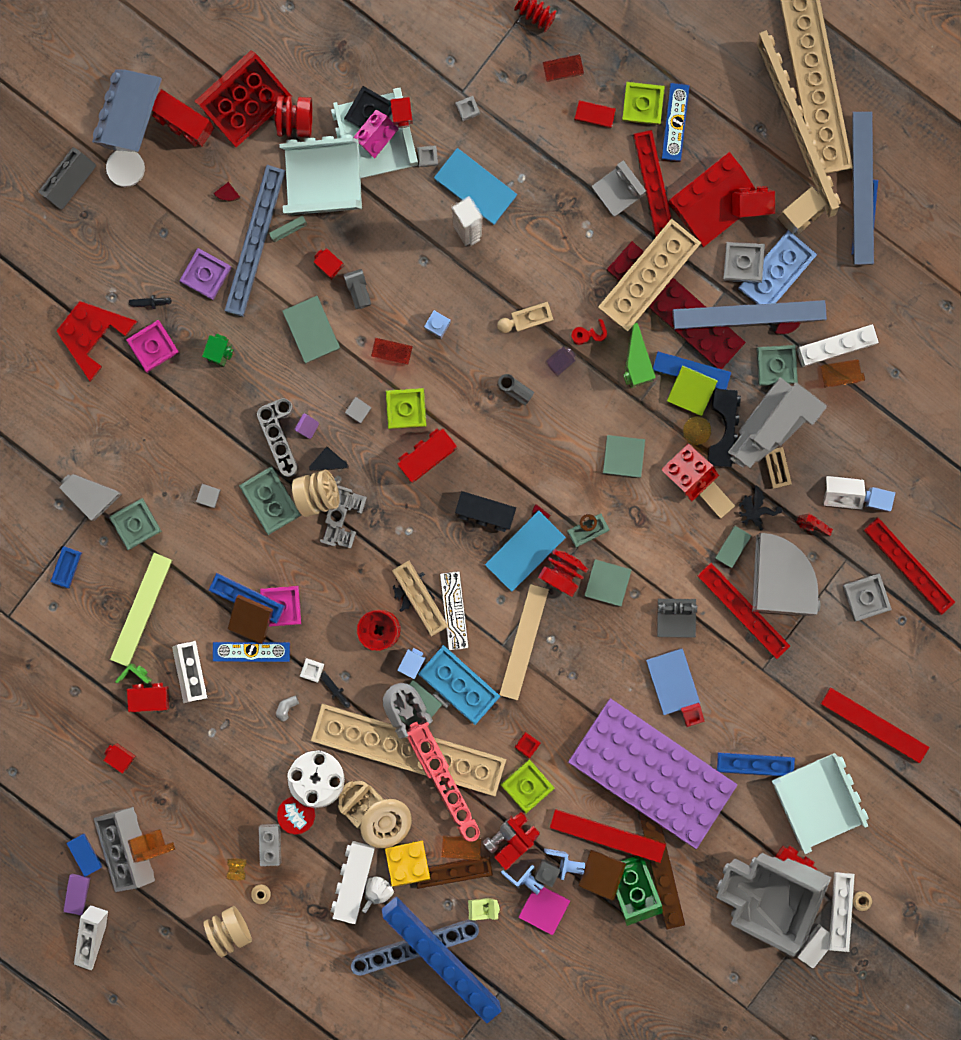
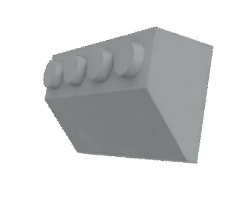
[93,807,155,892]

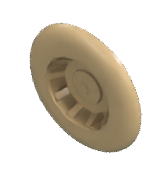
[360,799,412,848]

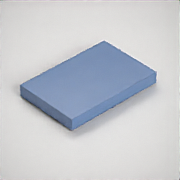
[646,648,700,715]

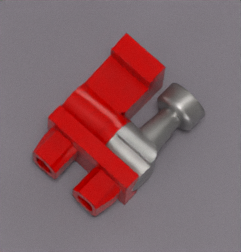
[483,812,540,870]

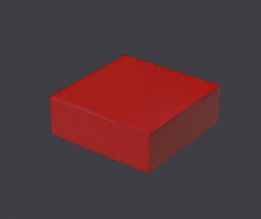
[681,703,705,727]
[514,732,541,758]

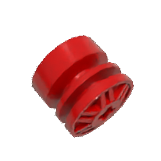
[274,96,313,138]
[538,549,589,597]
[357,610,401,651]

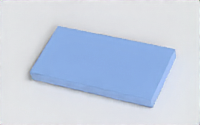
[738,230,817,304]

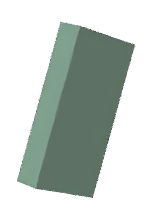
[269,215,307,242]
[567,514,610,548]
[715,526,751,568]

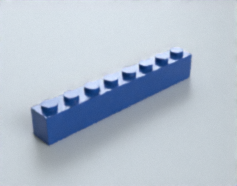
[382,896,501,1023]

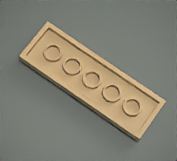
[598,219,701,332]

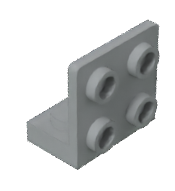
[592,160,646,217]

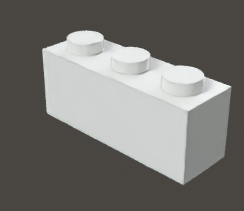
[172,641,207,703]

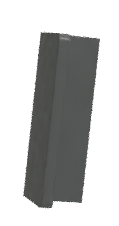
[38,147,96,210]

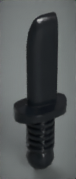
[129,295,172,309]
[321,671,350,709]

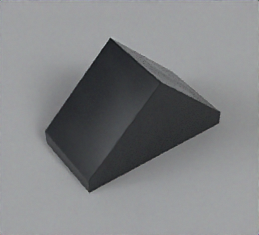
[309,446,349,471]

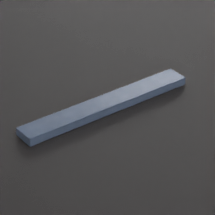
[852,112,874,265]
[225,165,285,317]
[673,300,827,330]

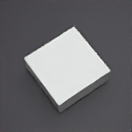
[300,658,324,683]

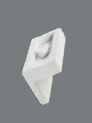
[823,476,866,509]
[795,924,830,968]

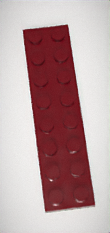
[606,241,746,369]

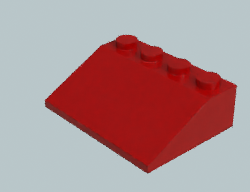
[195,50,292,148]
[668,152,756,248]

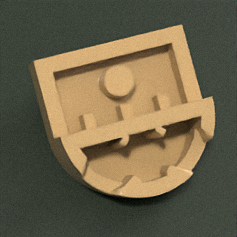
[338,781,385,829]

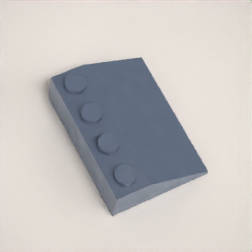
[92,70,162,152]

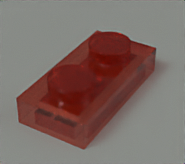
[543,54,584,82]
[371,338,413,365]

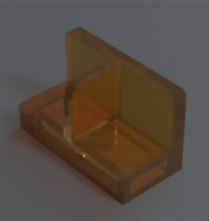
[128,829,176,863]

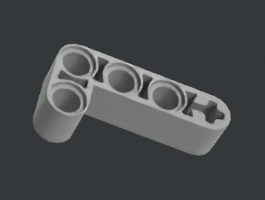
[257,398,298,477]

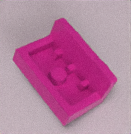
[353,110,399,158]

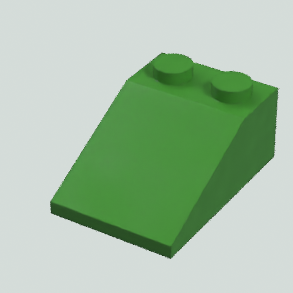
[623,323,656,388]

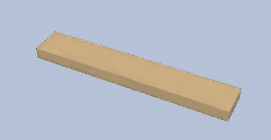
[499,584,549,700]

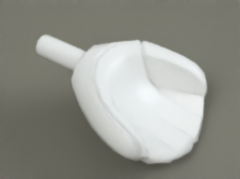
[362,877,394,913]

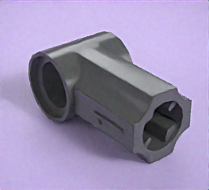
[344,269,371,310]
[497,374,535,406]

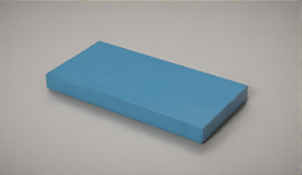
[434,148,518,225]
[485,511,566,591]
[418,645,501,725]

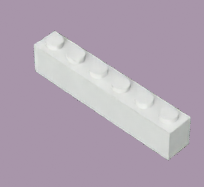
[452,197,482,246]

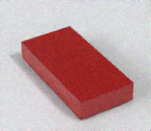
[574,100,616,128]

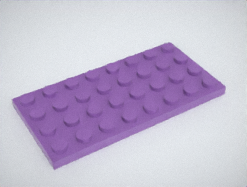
[567,698,737,849]

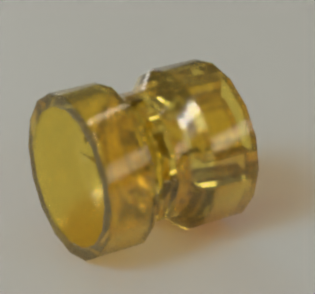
[226,858,247,880]

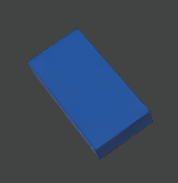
[50,546,82,589]
[67,833,103,877]

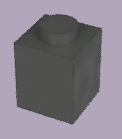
[534,859,560,887]

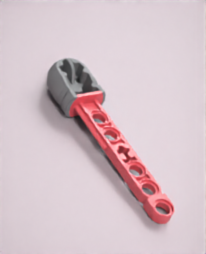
[383,683,480,841]

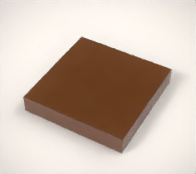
[228,595,273,644]
[579,850,626,900]

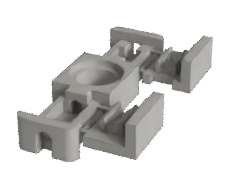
[320,486,367,549]

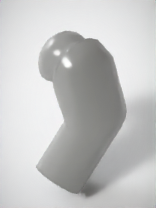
[276,695,299,722]

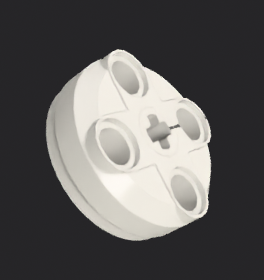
[288,751,345,808]

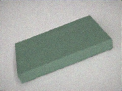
[283,296,341,364]
[239,466,301,535]

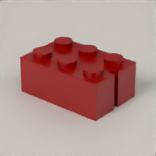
[151,89,214,147]
[397,428,458,484]

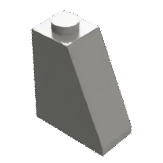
[59,474,122,521]

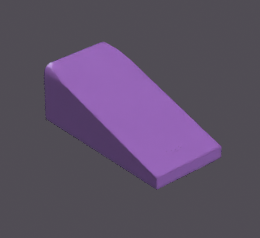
[295,413,319,439]
[64,874,91,916]

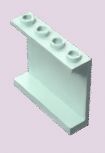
[331,88,418,179]
[279,135,362,215]
[772,753,869,854]

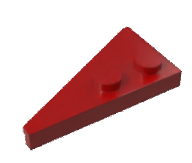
[796,514,833,536]

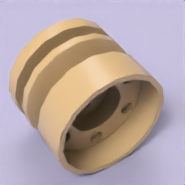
[292,470,340,517]
[204,906,252,958]

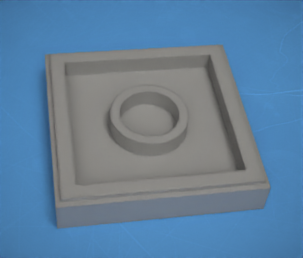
[724,242,765,283]
[842,573,892,622]

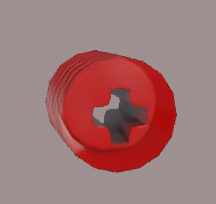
[514,0,556,33]

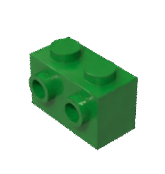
[202,334,234,367]

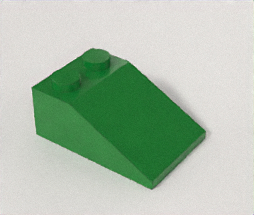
[616,856,663,926]

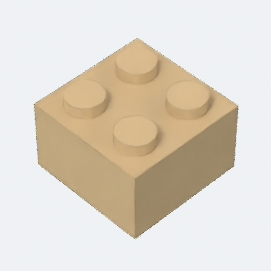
[778,187,827,234]

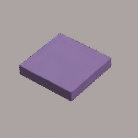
[179,248,232,300]

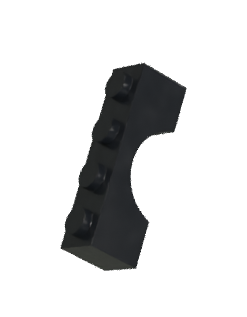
[707,389,741,468]

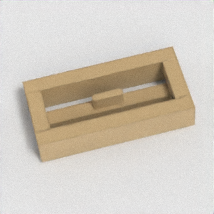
[765,447,792,489]

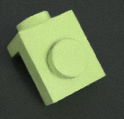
[468,898,500,921]

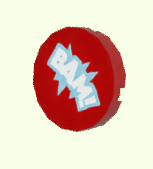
[277,796,316,835]

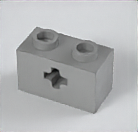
[259,824,281,866]

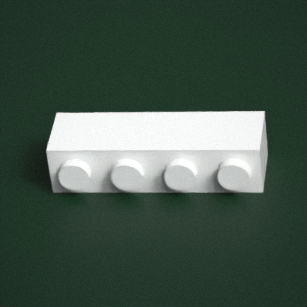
[796,324,879,367]
[331,841,375,924]

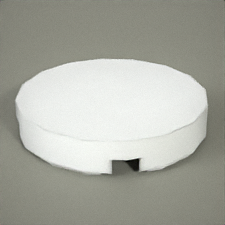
[106,151,145,187]

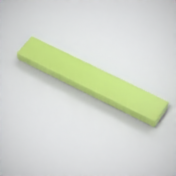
[110,553,172,667]

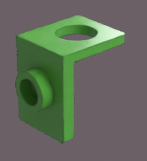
[115,663,152,684]

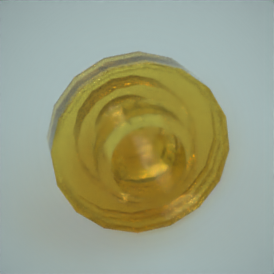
[683,417,711,445]

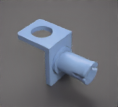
[544,848,585,880]
[501,865,544,895]

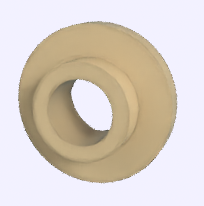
[251,884,271,904]
[853,891,872,911]

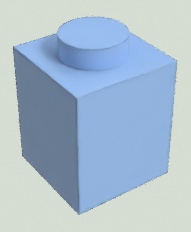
[424,310,451,339]
[864,487,895,512]
[398,648,425,679]

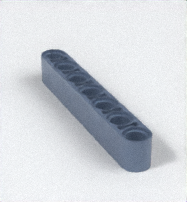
[351,919,479,976]

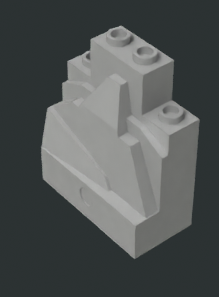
[728,377,827,468]
[716,853,831,957]

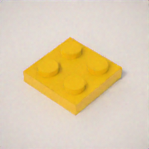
[385,841,430,887]

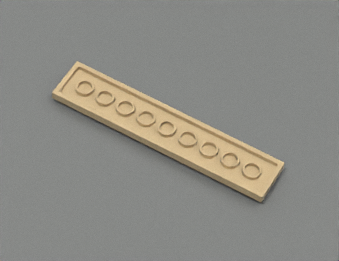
[780,0,853,174]
[757,30,841,218]
[311,704,506,796]

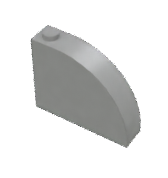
[752,533,821,616]

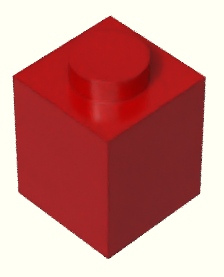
[390,97,413,128]
[314,248,344,280]
[103,743,136,773]

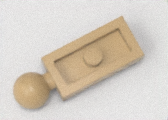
[497,302,553,333]

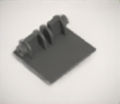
[657,599,697,638]

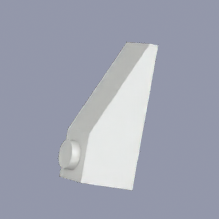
[74,905,108,970]

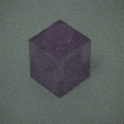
[545,346,576,377]

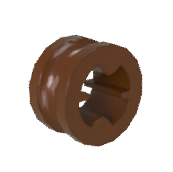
[579,514,597,531]

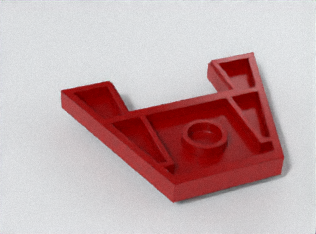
[56,301,138,382]

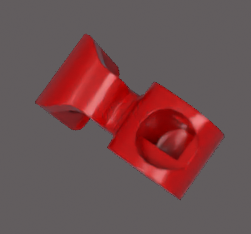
[571,319,607,345]

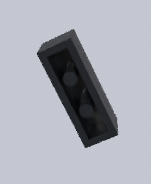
[455,491,517,532]

